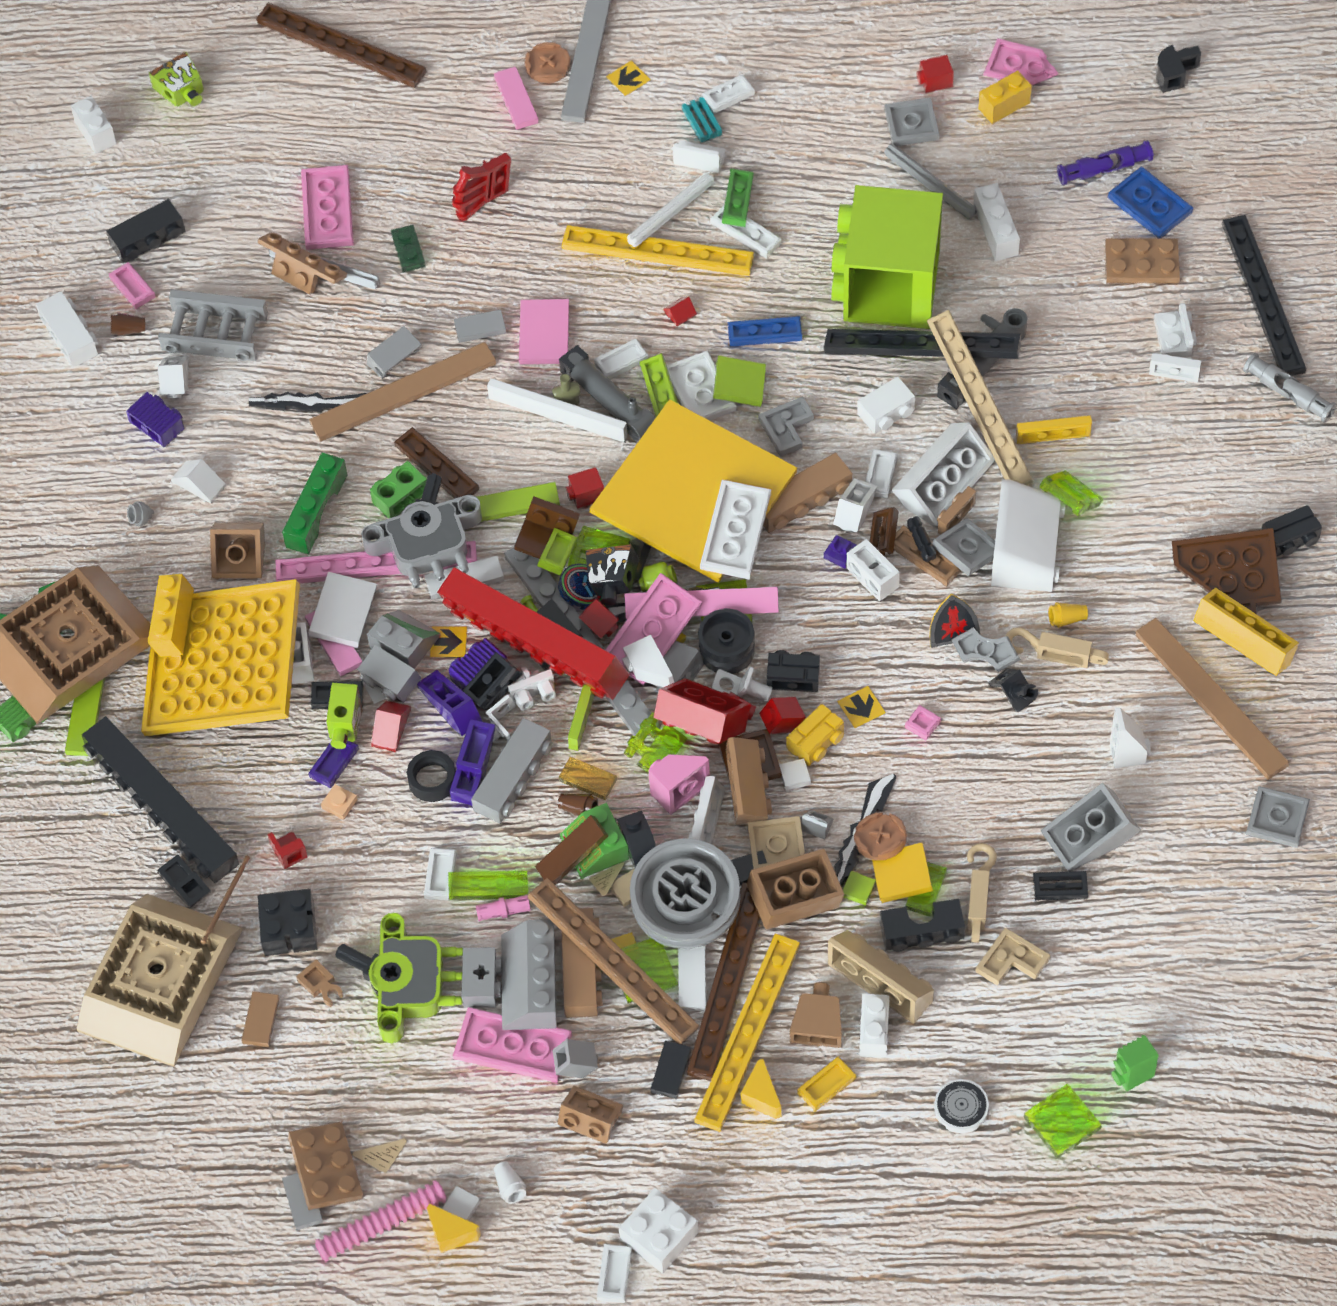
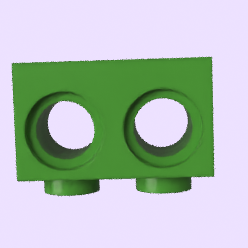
[370,461,427,518]

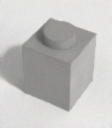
[552,1039,598,1078]

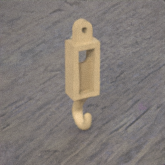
[1005,627,1109,669]
[967,843,997,943]

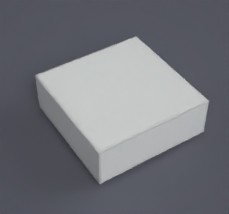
[779,759,811,791]
[442,1186,481,1221]

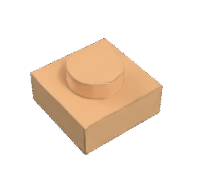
[321,784,358,820]

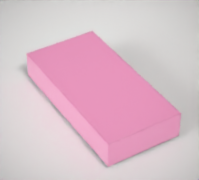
[109,262,155,309]

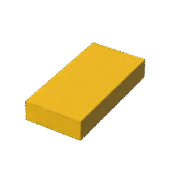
[797,1056,856,1112]

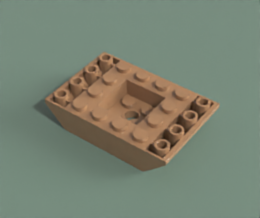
[0,565,151,724]

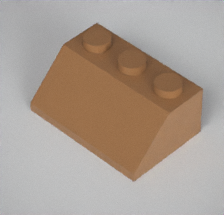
[726,737,772,826]

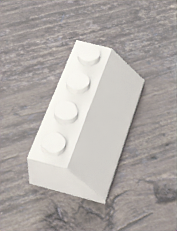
[892,422,995,527]

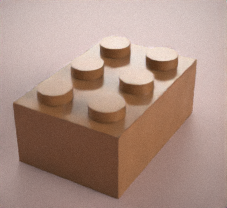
[746,849,844,930]

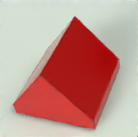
[663,296,697,327]

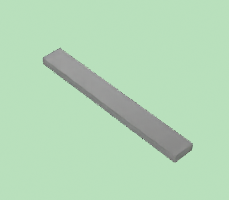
[561,0,611,123]

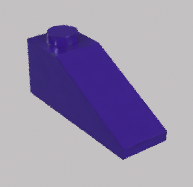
[417,670,483,736]

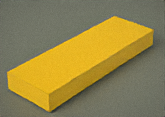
[1016,415,1092,444]

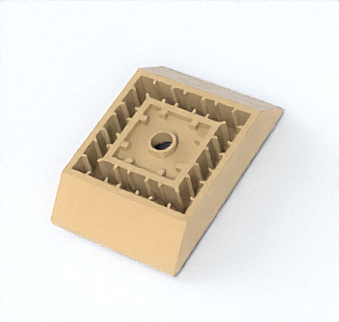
[77,894,243,1067]

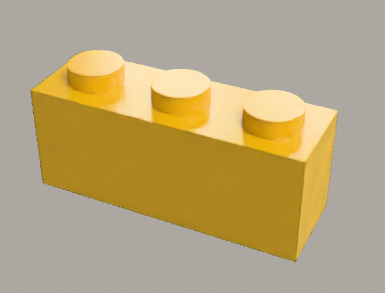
[148,574,194,657]

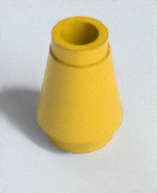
[1048,602,1088,628]

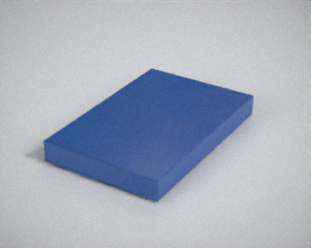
[1108,166,1193,238]

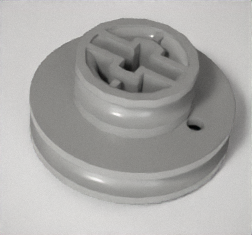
[630,838,740,949]

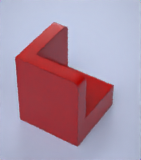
[267,832,308,869]

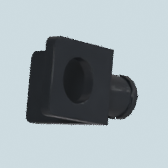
[988,669,1038,712]

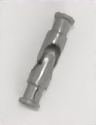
[1243,353,1337,423]

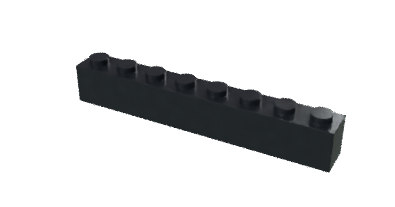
[82,716,239,884]

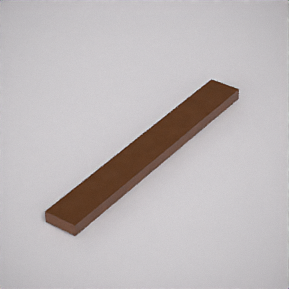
[256,2,426,88]
[687,883,761,1081]

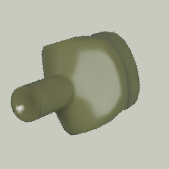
[552,374,580,406]

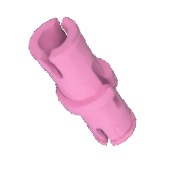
[475,895,531,921]

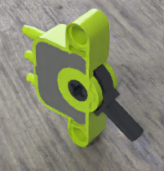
[335,913,463,1043]

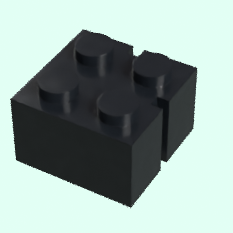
[257,889,318,956]

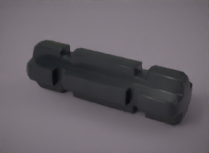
[907,516,936,562]

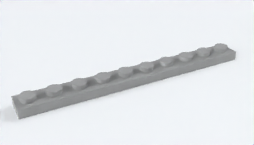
[504,547,660,741]

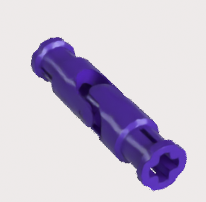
[1057,140,1154,185]

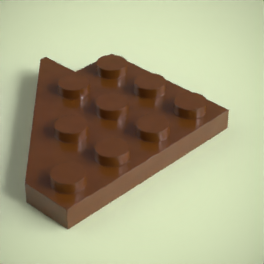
[1172,528,1282,614]

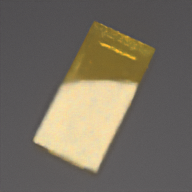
[559,757,617,800]

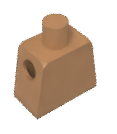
[790,982,842,1048]

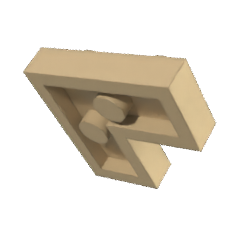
[975,928,1050,986]

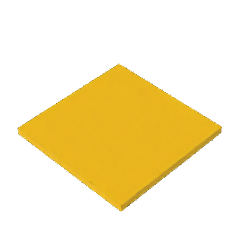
[590,399,797,583]

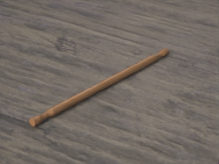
[201,855,250,944]

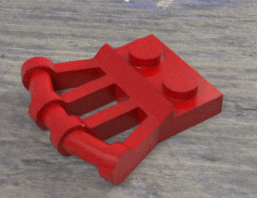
[452,153,511,221]

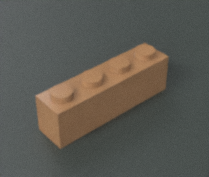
[763,452,852,533]
[562,908,603,1018]

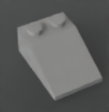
[1040,783,1141,872]

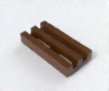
[869,507,899,556]

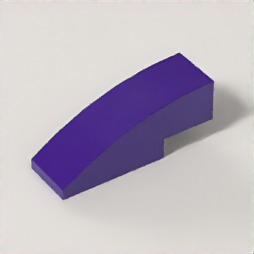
[450,719,496,805]

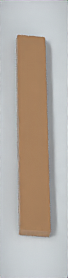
[309,342,496,442]
[1135,618,1289,780]
[527,878,700,1044]

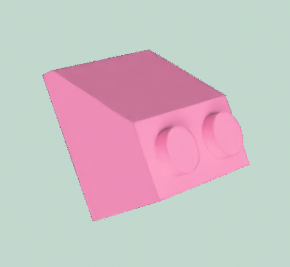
[648,754,710,815]

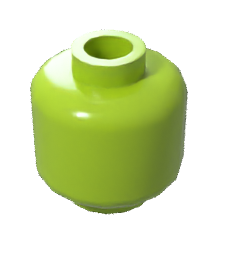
[639,561,678,592]

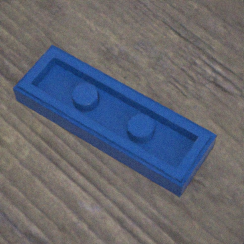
[728,316,802,347]

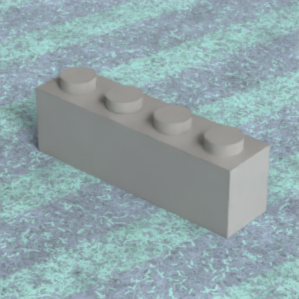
[471,718,553,824]

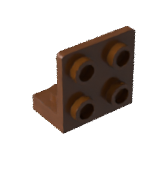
[514,496,580,559]

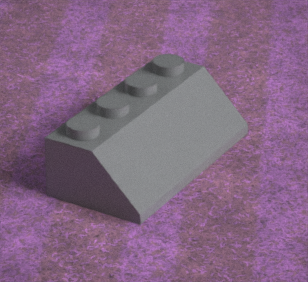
[501,919,556,1030]

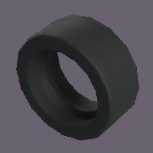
[406,750,456,802]

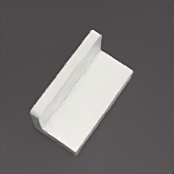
[673,140,725,173]

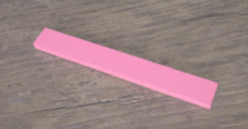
[275,541,477,584]

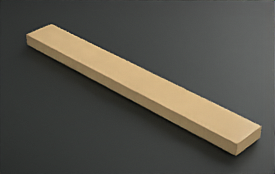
[927,310,1034,485]

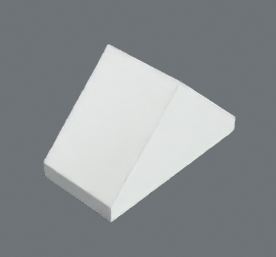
[171,459,226,504]

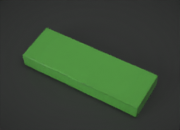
[722,169,754,227]

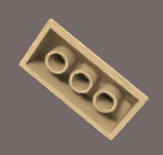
[828,930,934,1024]

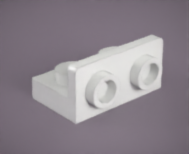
[1154,303,1196,357]

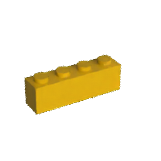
[1193,588,1299,676]

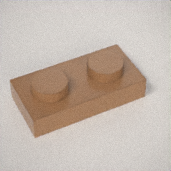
[937,486,976,535]

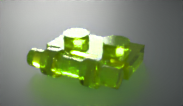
[624,712,687,774]

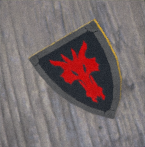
[929,594,980,648]

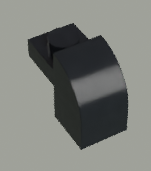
[1156,44,1201,93]

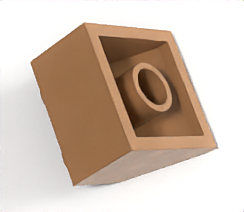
[210,523,265,578]

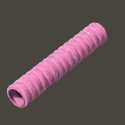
[315,1180,447,1262]

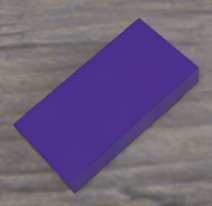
[308,741,359,789]

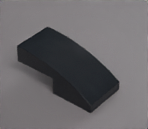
[157,854,211,908]

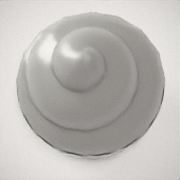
[127,501,154,526]

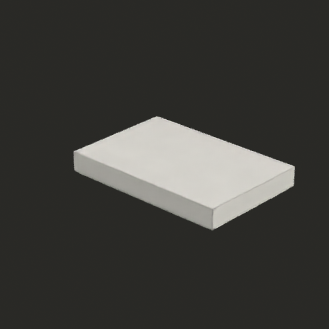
[667,350,736,421]
[308,572,377,648]

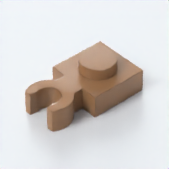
[296,959,343,1007]

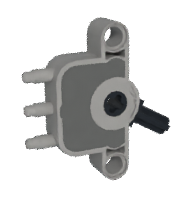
[361,473,482,588]

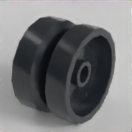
[698,608,755,674]

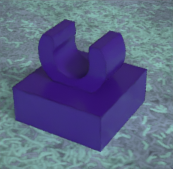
[824,535,857,569]

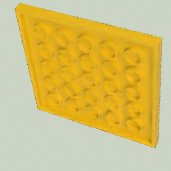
[141,579,300,736]

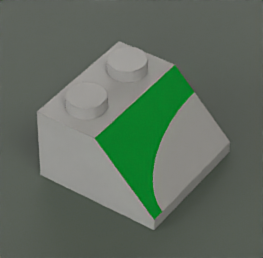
[367,610,441,669]

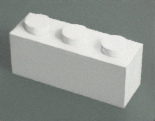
[973,183,1020,261]
[36,291,98,368]

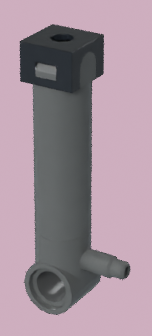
[937,308,1028,410]
[559,345,655,442]

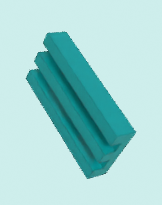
[682,96,722,143]

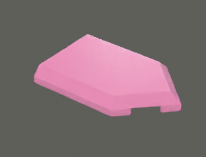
[984,38,1058,85]

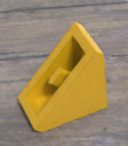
[741,1059,781,1119]
[427,1204,481,1253]

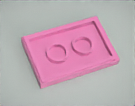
[519,299,569,364]

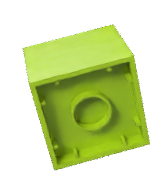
[831,185,943,329]

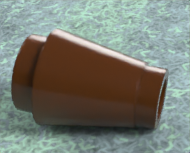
[111,312,145,336]
[557,793,598,816]

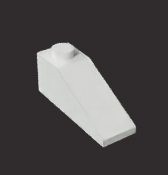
[1109,707,1151,768]

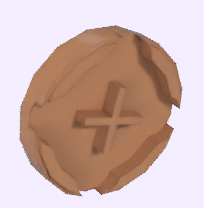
[524,42,571,83]
[854,812,907,860]

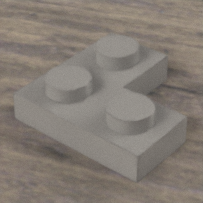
[759,396,814,457]

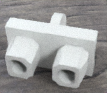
[508,667,556,711]

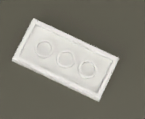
[700,480,771,580]

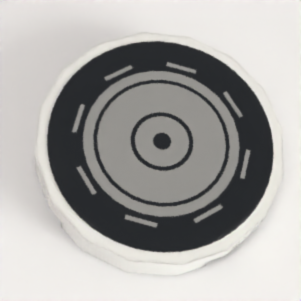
[934,1079,989,1133]

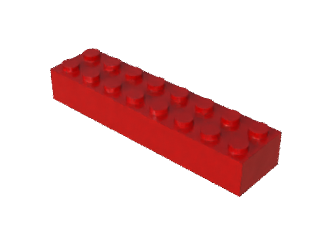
[437,567,630,700]

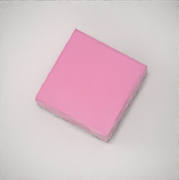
[905,705,941,740]

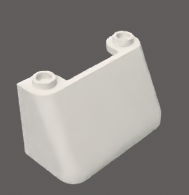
[991,479,1066,592]

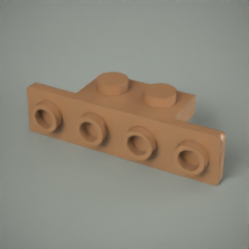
[258,232,347,294]

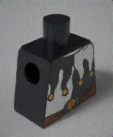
[586,544,639,606]

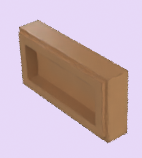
[241,991,280,1047]

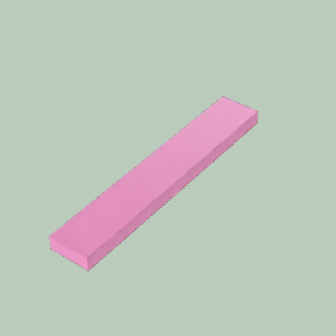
[625,587,779,619]

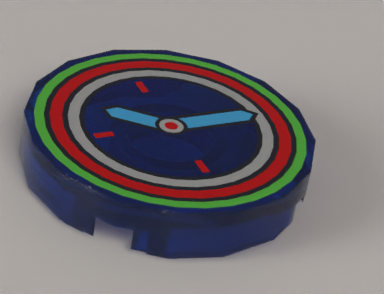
[558,564,602,610]

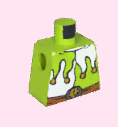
[149,51,204,107]
[326,683,362,749]

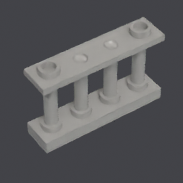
[158,289,268,361]

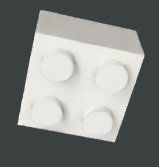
[619,1188,698,1273]

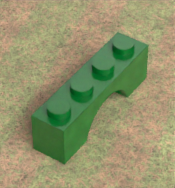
[282,452,348,555]

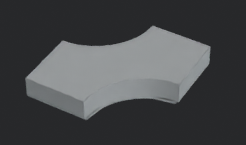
[952,627,1021,672]

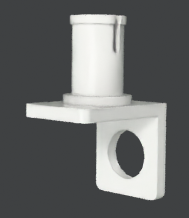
[711,667,773,702]
[486,694,516,742]

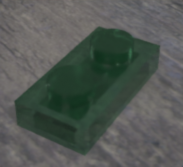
[390,225,426,273]

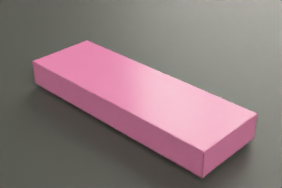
[494,67,539,130]
[305,611,362,677]

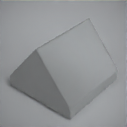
[801,810,834,840]

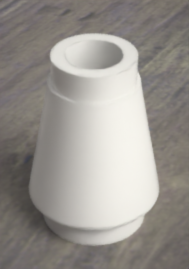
[494,1161,526,1204]

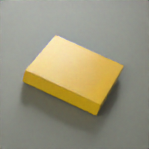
[872,842,933,903]

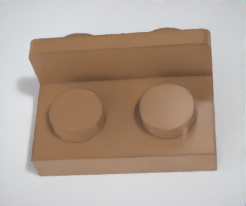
[557,1086,623,1144]

